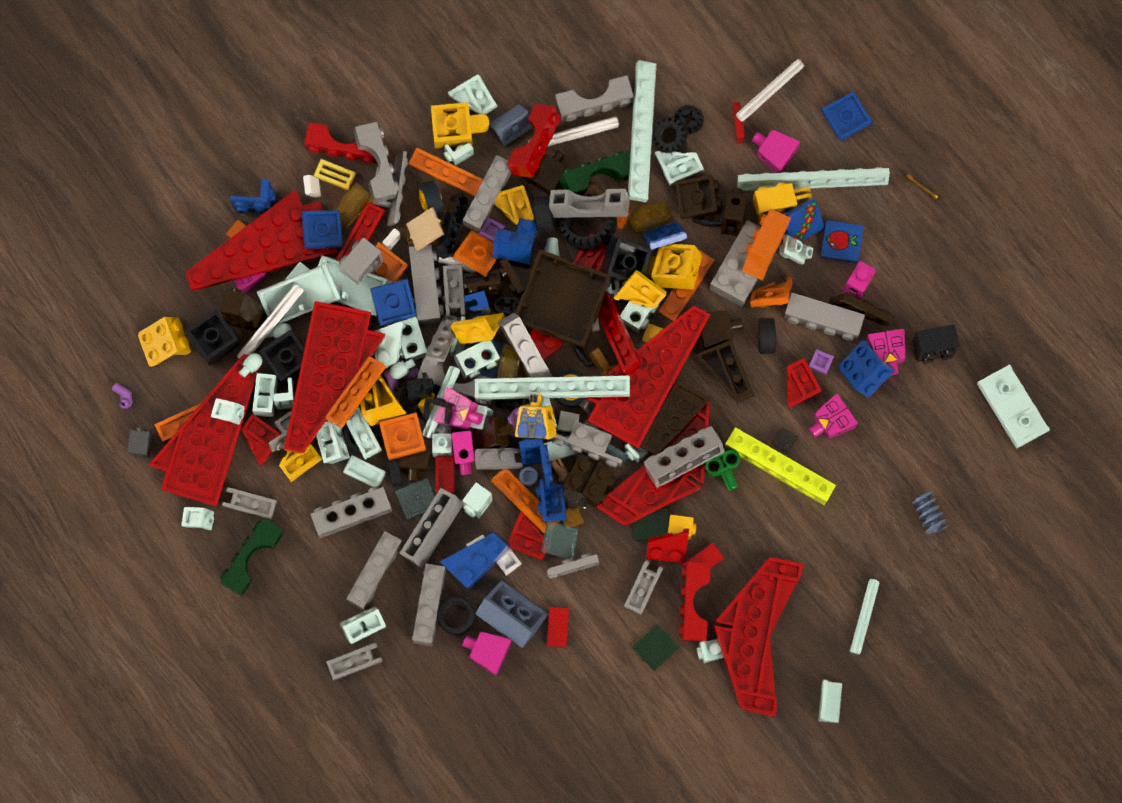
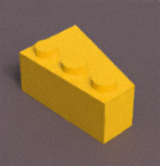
[360,375,406,426]

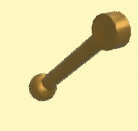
[905,174,939,200]

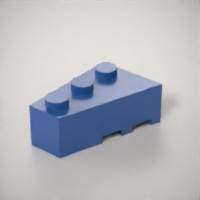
[440,533,511,589]

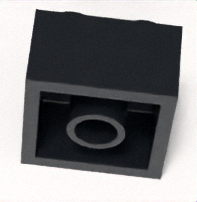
[600,238,652,283]
[185,309,241,366]
[912,324,960,364]
[260,330,305,386]

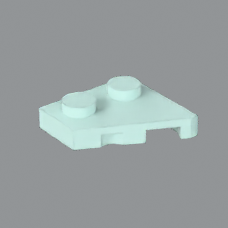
[448,74,498,114]
[374,321,405,368]

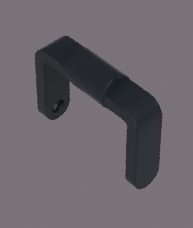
[692,205,725,227]
[574,333,595,367]
[423,397,453,425]

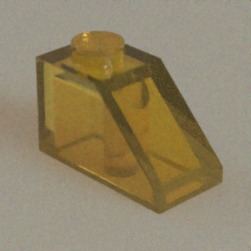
[336,183,372,228]
[627,202,673,233]
[497,344,521,378]

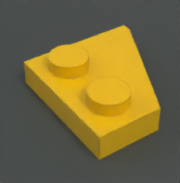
[494,185,535,227]
[614,270,667,308]
[279,444,322,482]

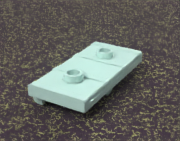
[318,256,392,317]
[257,263,341,324]
[977,365,1050,449]

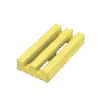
[314,159,356,191]

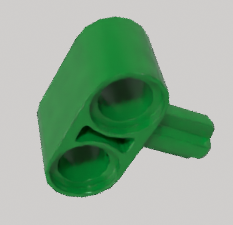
[705,450,740,491]

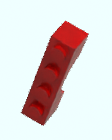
[507,104,561,178]
[304,122,384,165]
[679,562,711,642]

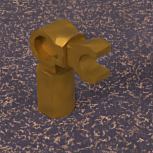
[589,347,619,376]

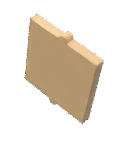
[407,207,444,251]

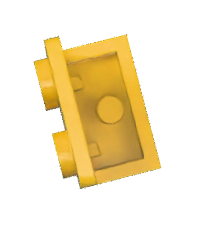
[450,313,505,344]
[138,317,191,367]

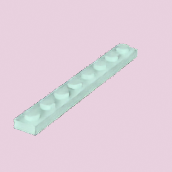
[628,60,656,202]
[737,167,890,192]
[475,376,630,400]

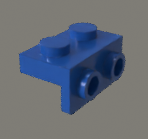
[536,480,566,522]

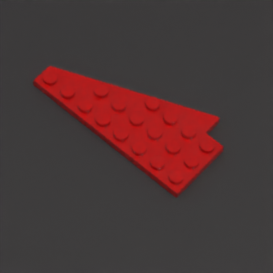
[186,190,338,292]
[284,301,385,454]
[582,306,711,449]
[149,354,260,507]

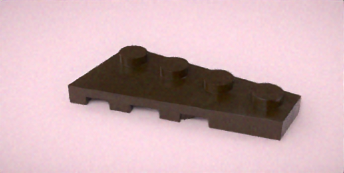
[640,380,711,455]

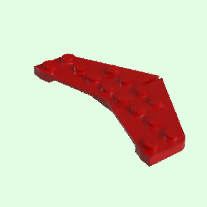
[596,382,710,526]
[713,557,804,717]

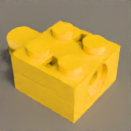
[431,102,489,149]
[752,182,812,223]
[645,244,702,290]

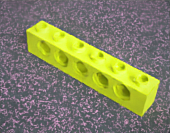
[724,427,836,506]

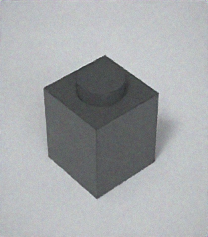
[127,428,152,458]

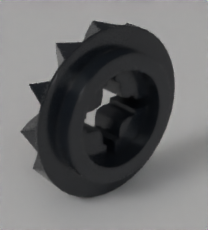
[674,105,704,134]

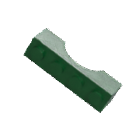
[559,151,631,195]
[220,517,285,597]

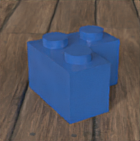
[492,218,538,265]

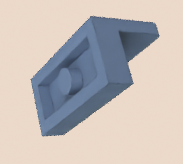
[489,104,533,146]

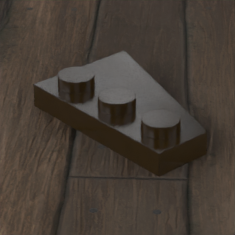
[829,292,895,326]

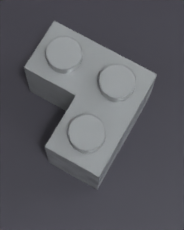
[339,237,384,285]

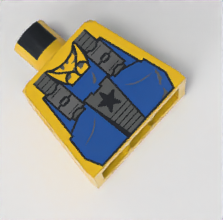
[515,394,557,439]

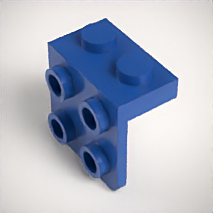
[230,180,276,215]
[839,341,895,398]
[519,438,553,488]

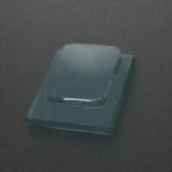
[395,478,435,520]
[541,521,578,559]

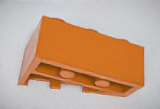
[742,209,791,281]

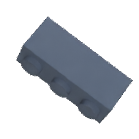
[475,580,548,648]

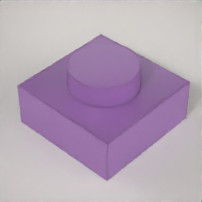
[479,218,505,243]
[809,349,834,375]

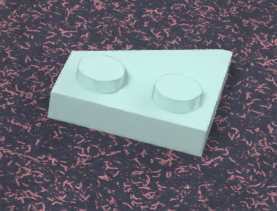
[655,151,704,186]

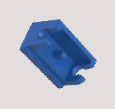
[464,291,490,319]

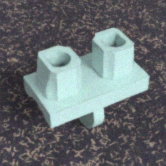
[779,235,813,264]

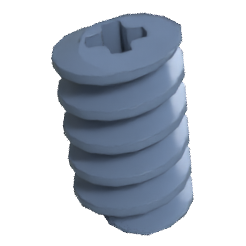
[912,491,949,534]

